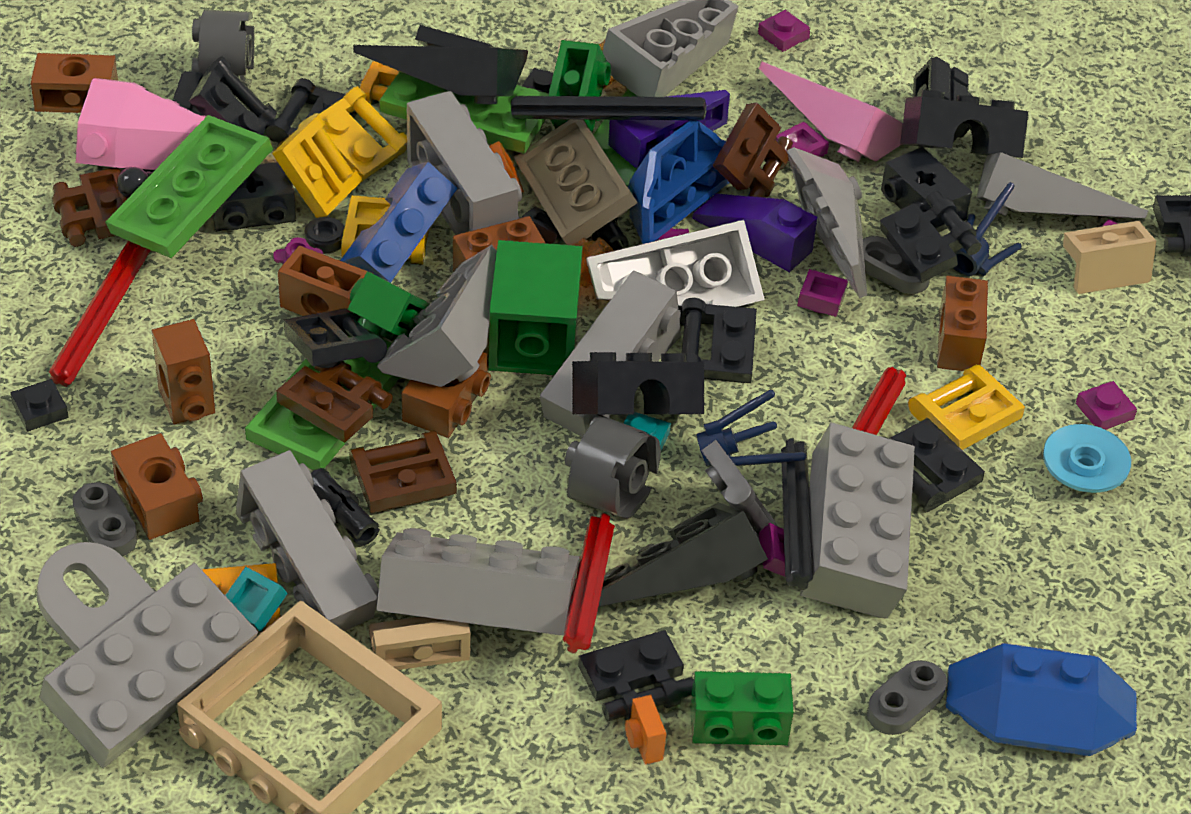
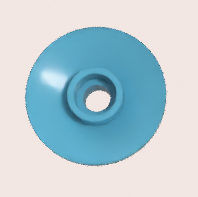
[1043,424,1131,493]

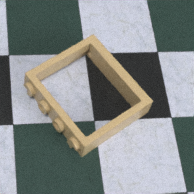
[177,600,442,814]

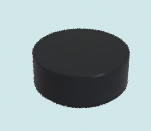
[304,217,345,254]

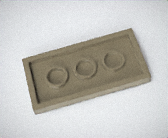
[514,119,638,246]

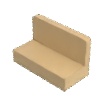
[1063,221,1156,294]
[369,617,470,670]

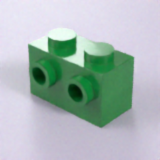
[548,40,611,134]
[348,271,430,341]
[691,671,794,746]

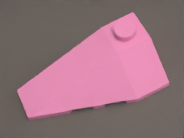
[759,62,903,162]
[76,78,206,170]

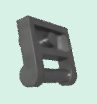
[701,440,779,542]

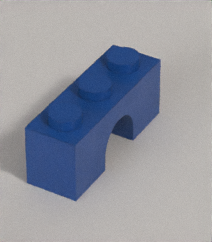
[340,162,458,282]

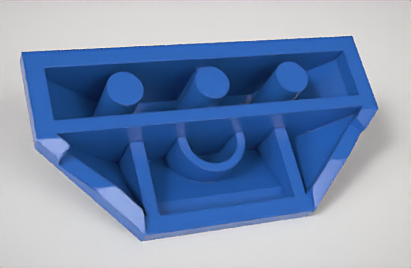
[628,121,729,244]
[946,643,1137,756]

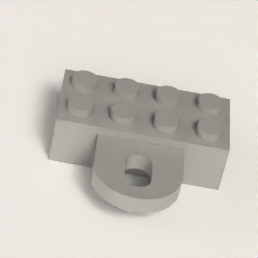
[36,542,258,769]

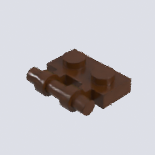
[712,102,793,197]
[52,168,128,247]
[276,361,393,443]

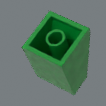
[488,240,583,375]

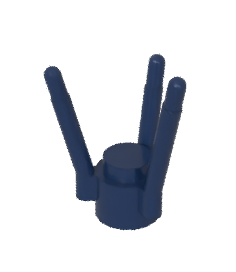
[953,182,1022,276]
[696,390,807,467]

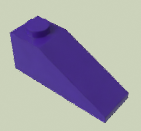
[608,90,730,169]
[692,193,818,273]

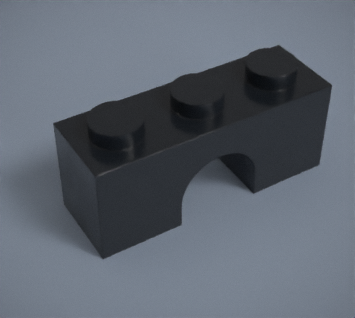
[900,90,1029,158]
[572,352,704,414]

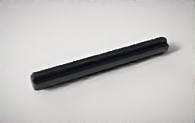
[511,96,707,121]
[781,438,813,591]

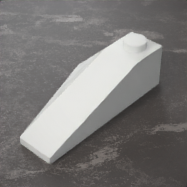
[586,220,765,307]

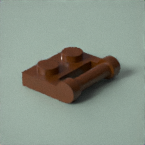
[349,430,457,514]

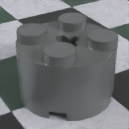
[192,9,255,89]
[565,415,661,518]

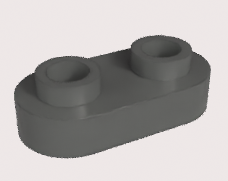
[863,236,930,294]
[72,482,137,556]
[867,660,947,735]

